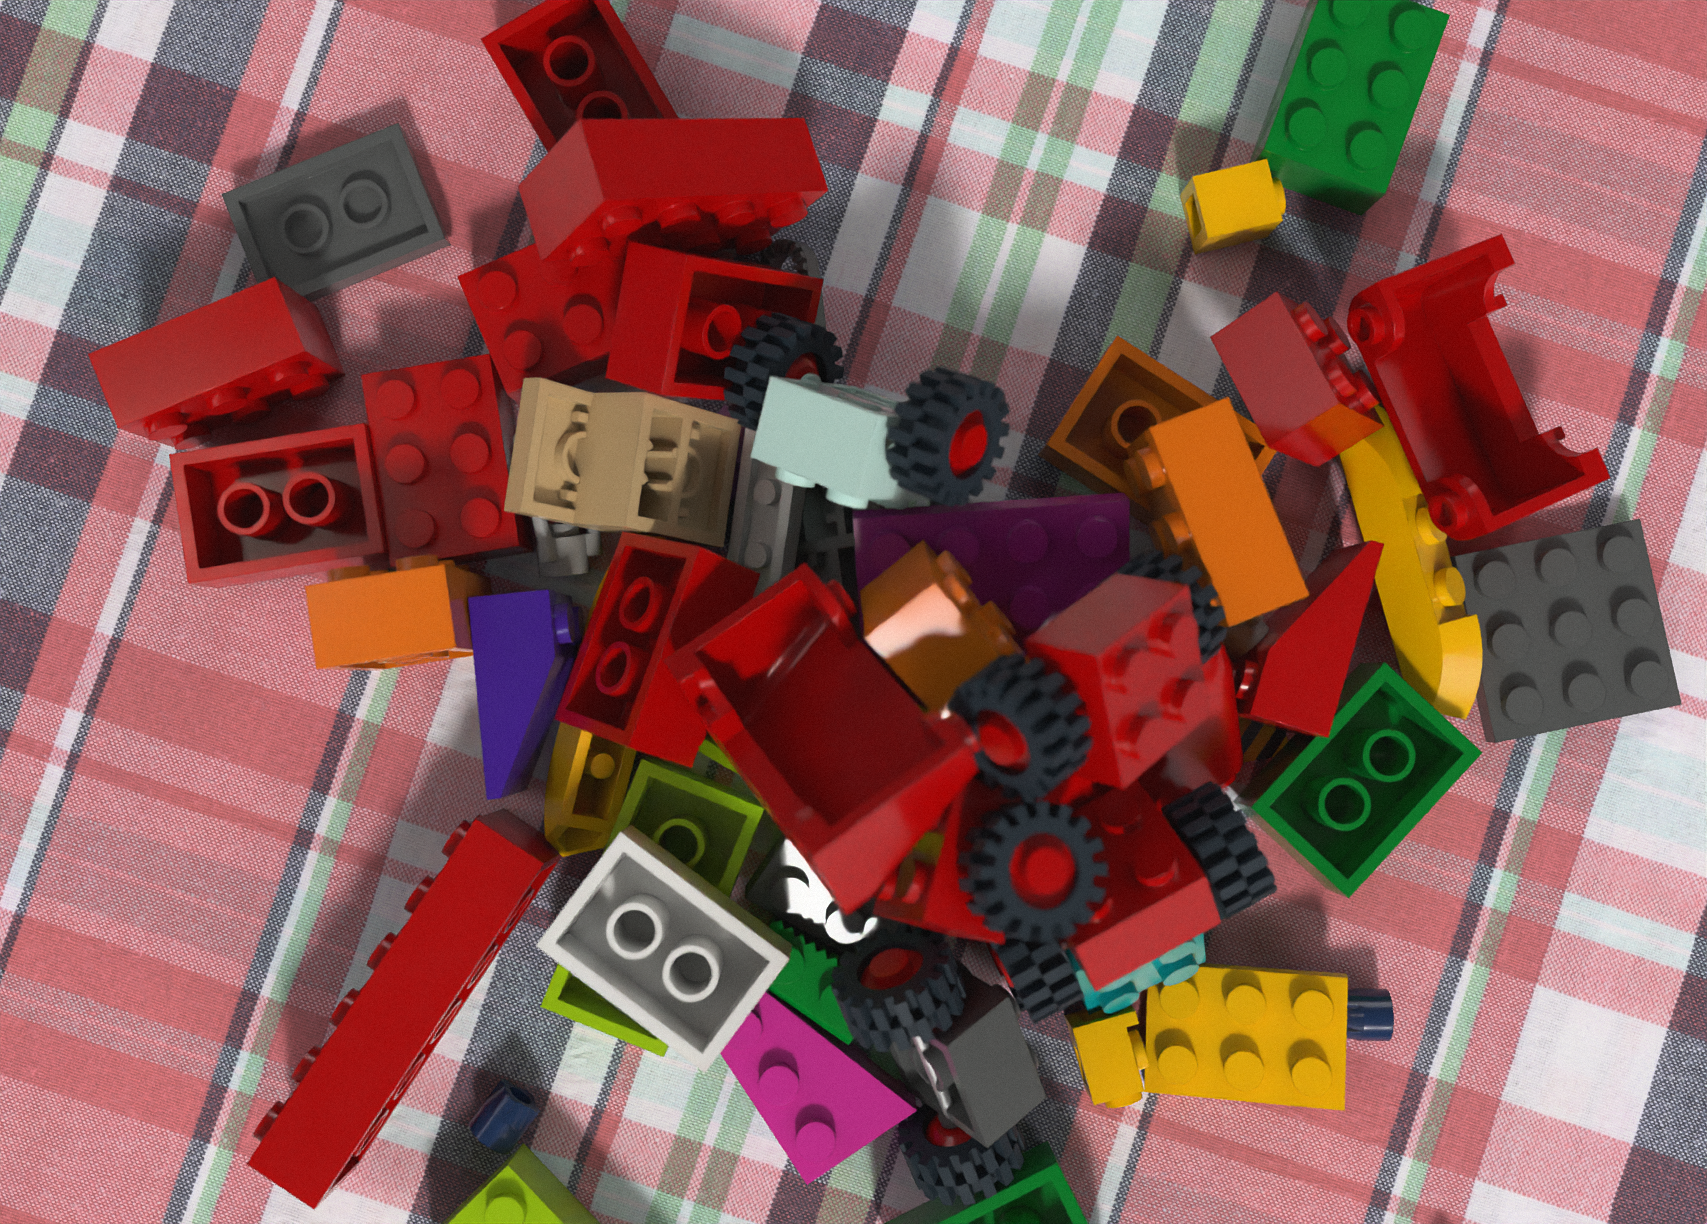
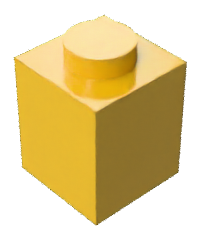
[1180,159,1286,255]

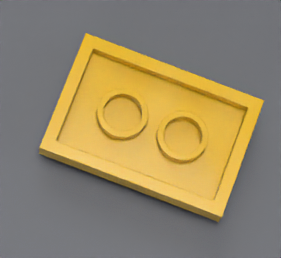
[1144,963,1348,1111]

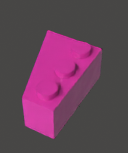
[720,990,917,1185]

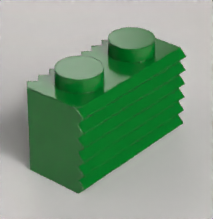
[766,915,854,1045]

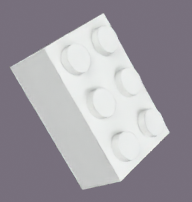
[536,825,792,1073]

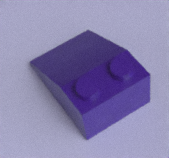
[468,589,585,800]

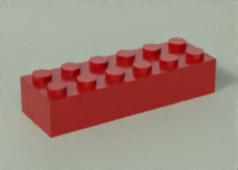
[246,808,562,1210]

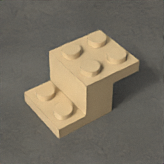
[504,378,741,548]

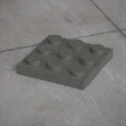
[1450,519,1682,743]

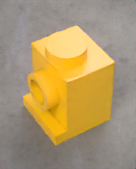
[1064,1005,1149,1108]

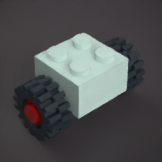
[723,313,1010,509]

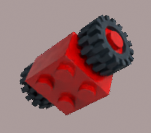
[947,550,1227,803]
[872,778,1108,944]
[990,778,1277,1024]

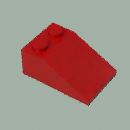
[1231,540,1384,738]

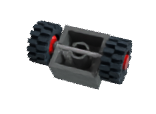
[831,924,1046,1206]

